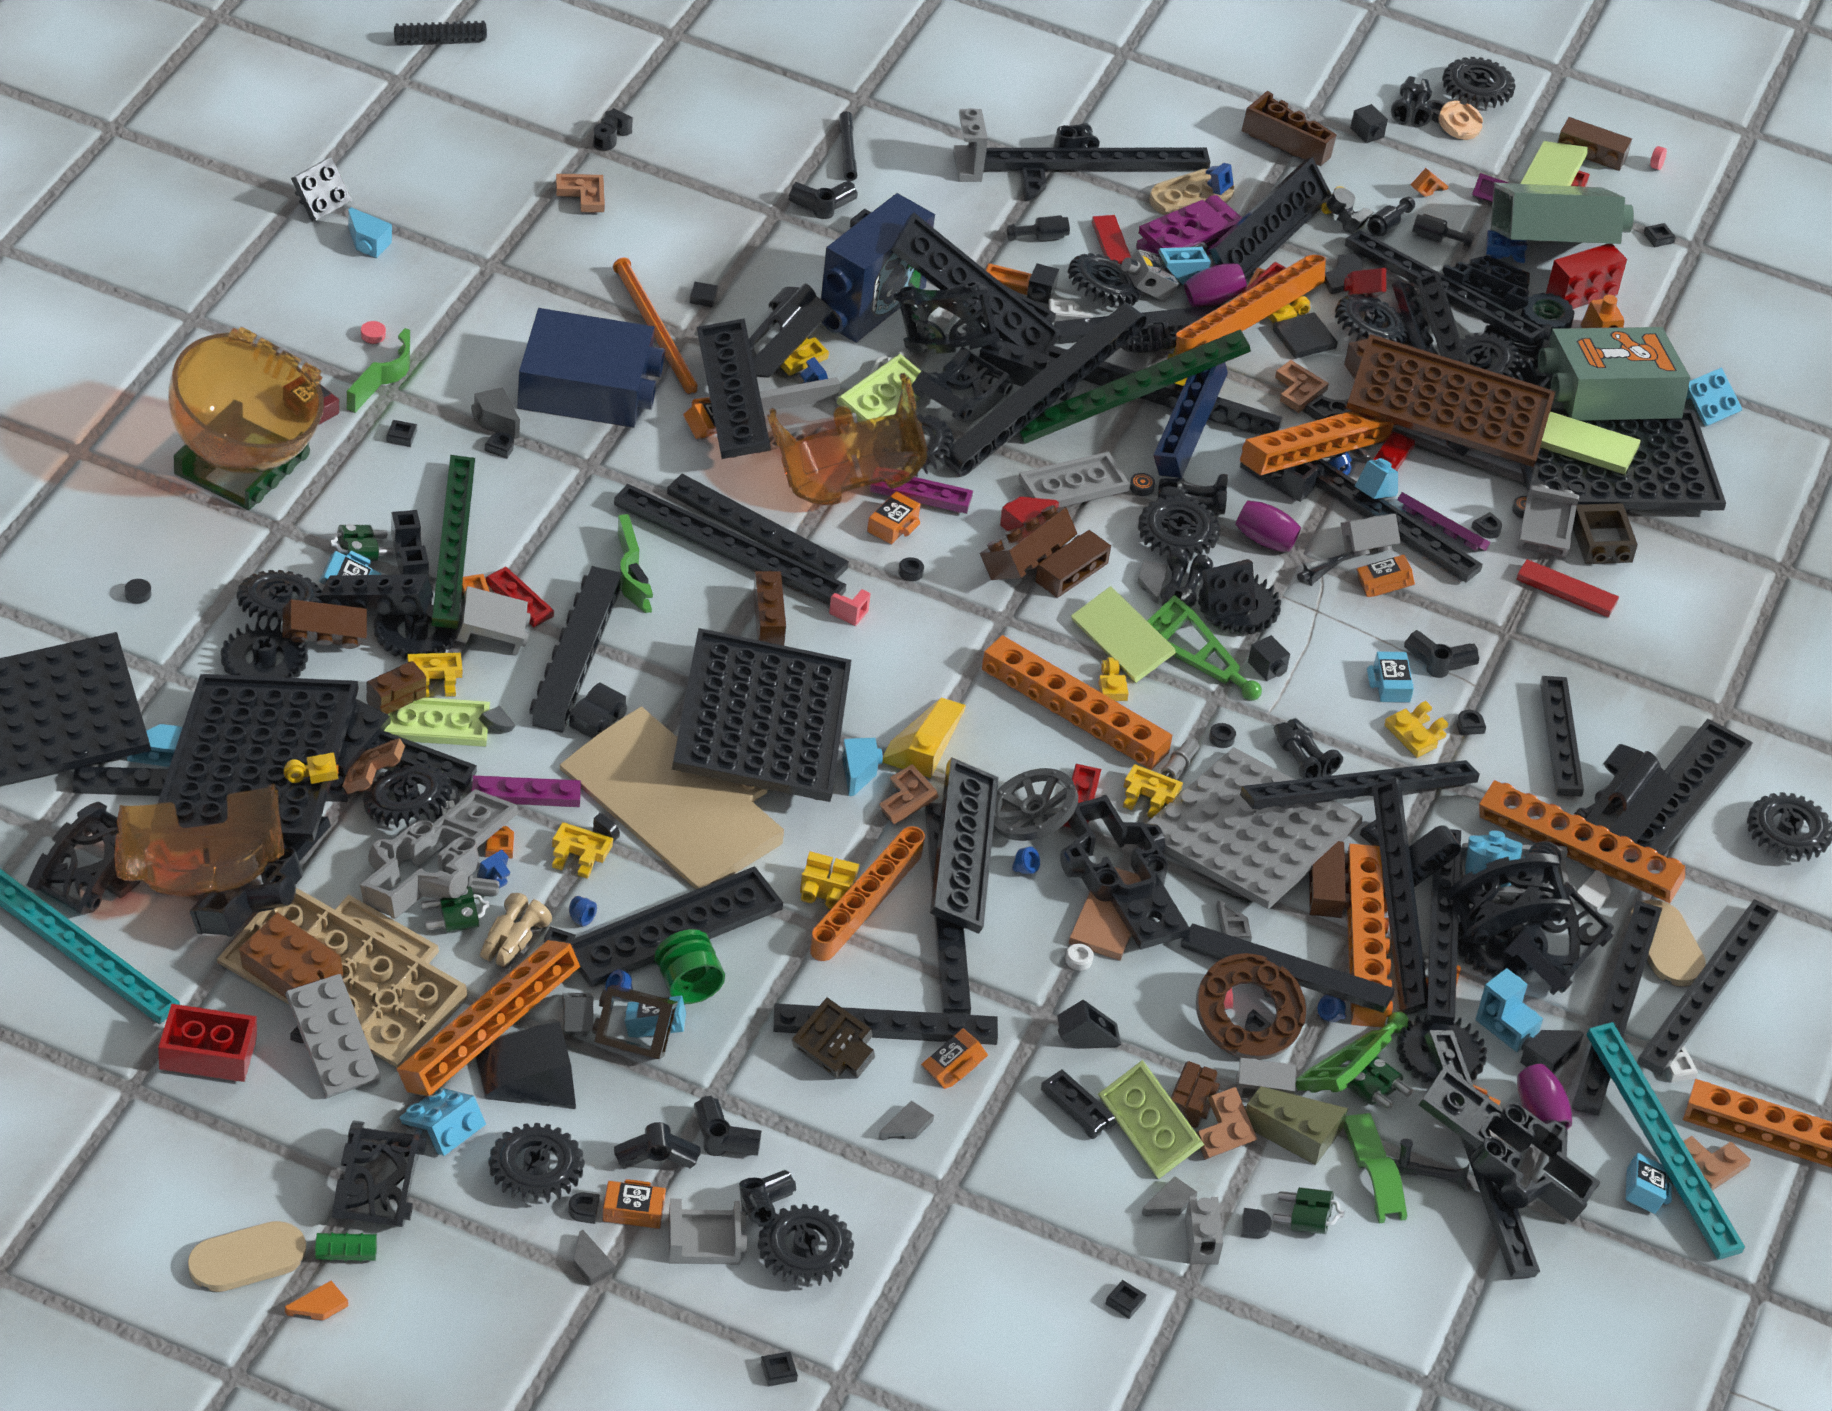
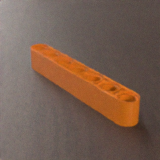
[810,826,925,961]

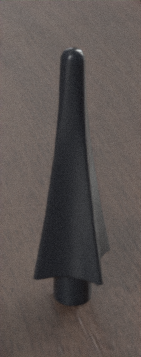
[1297,553,1349,586]

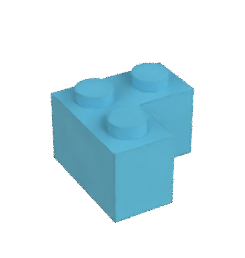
[1475,968,1543,1052]

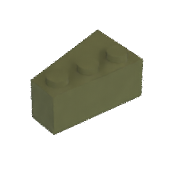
[1246,1086,1348,1165]

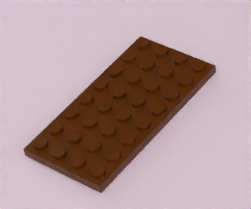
[1346,334,1556,467]

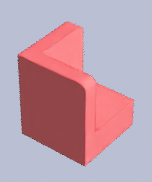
[829,589,871,626]

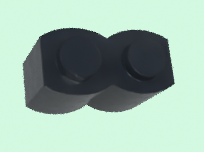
[569,682,627,739]

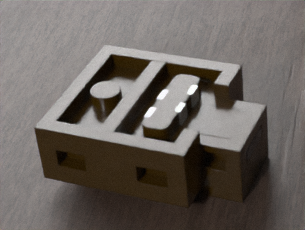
[792,997,875,1079]

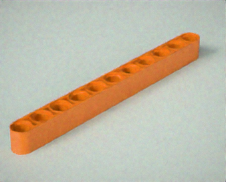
[1176,255,1326,355]

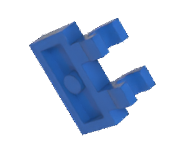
[1486,230,1527,263]

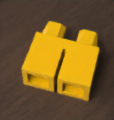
[800,851,859,909]

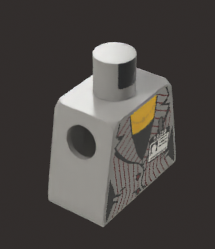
[1121,250,1179,302]

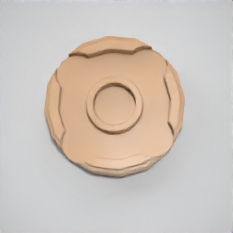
[1438,101,1483,140]

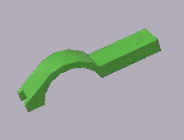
[347,328,410,413]
[617,514,653,613]
[1343,1113,1407,1223]

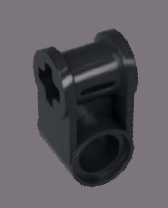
[1053,123,1100,148]

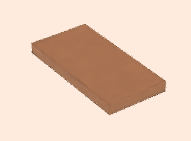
[1069,867,1141,961]

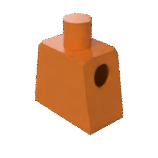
[1581,295,1624,328]

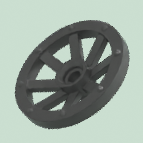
[994,768,1078,841]

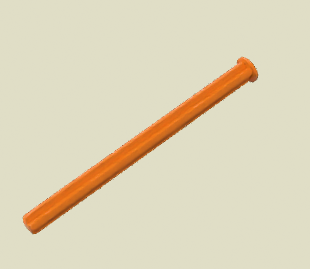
[613,257,698,394]

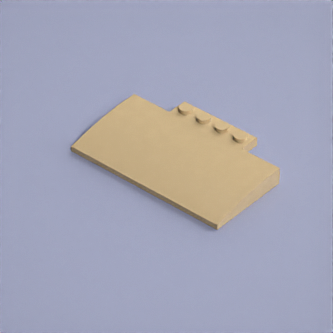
[560,706,784,890]
[217,888,467,1068]

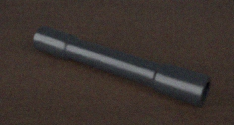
[839,111,858,181]

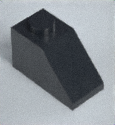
[1057,999,1121,1049]
[1520,1030,1584,1074]

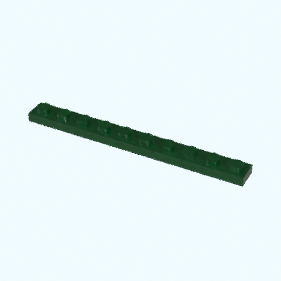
[1019,329,1251,444]
[431,455,475,629]

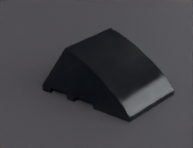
[1442,255,1530,312]
[475,1019,576,1109]

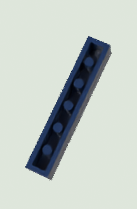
[1153,363,1228,478]

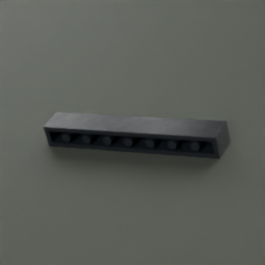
[529,566,622,733]

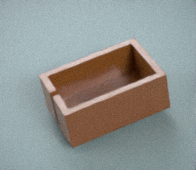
[239,912,343,999]

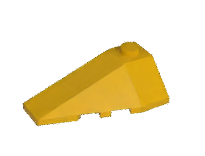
[882,697,966,778]

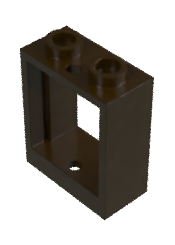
[1573,503,1638,564]
[592,985,678,1059]

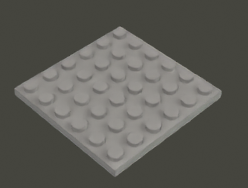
[1146,747,1363,909]

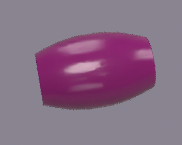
[1184,264,1247,307]
[1235,500,1301,552]
[1517,1064,1572,1130]

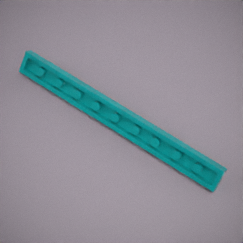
[0,869,180,1025]
[1586,1022,1745,1260]

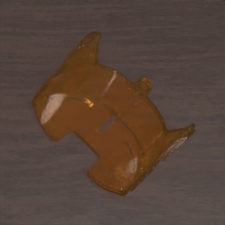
[767,373,928,505]
[115,784,284,896]

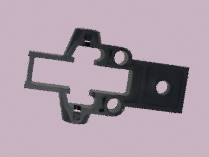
[1060,795,1190,950]
[189,816,331,937]
[1418,1066,1601,1222]

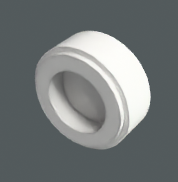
[1065,944,1094,971]

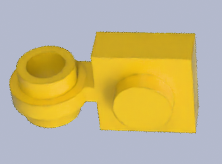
[1267,296,1311,323]
[1098,657,1129,701]
[284,753,338,784]

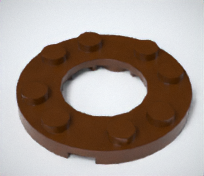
[1196,953,1306,1060]

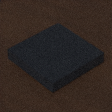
[1272,312,1338,359]

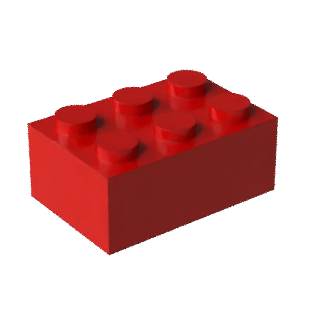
[1545,244,1627,309]
[158,1004,257,1082]

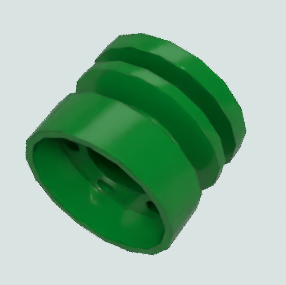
[655,929,725,1004]

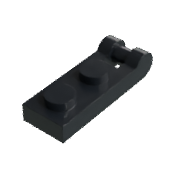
[1041,1069,1116,1139]

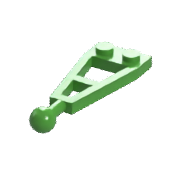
[1147,595,1262,701]
[1295,1012,1409,1093]

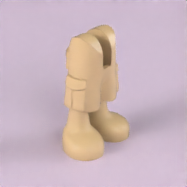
[480,893,552,968]

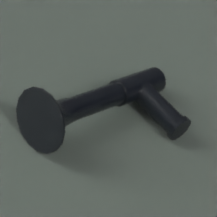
[1391,1139,1470,1192]

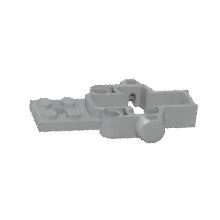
[360,789,518,919]

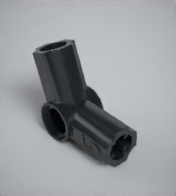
[788,180,858,219]
[1404,630,1480,678]
[694,1095,762,1156]
[614,1122,701,1169]
[739,1170,796,1227]

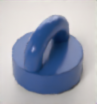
[1327,452,1352,475]
[1012,847,1040,875]
[569,896,597,927]
[605,969,633,999]
[1317,995,1347,1022]

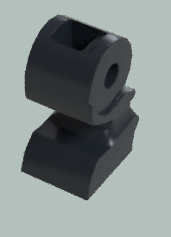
[593,108,633,151]
[1326,187,1374,234]

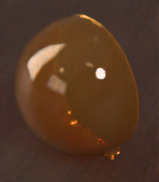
[168,326,324,474]

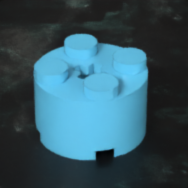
[1465,831,1523,887]

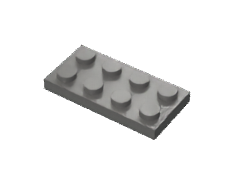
[1018,451,1130,508]
[285,974,381,1099]

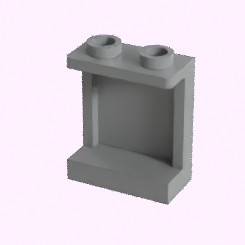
[953,108,988,182]
[1517,484,1579,558]
[456,586,530,655]
[668,1198,747,1265]

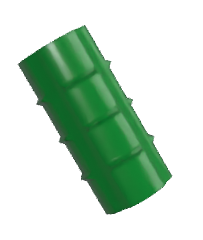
[315,1232,377,1262]

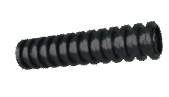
[394,20,487,44]

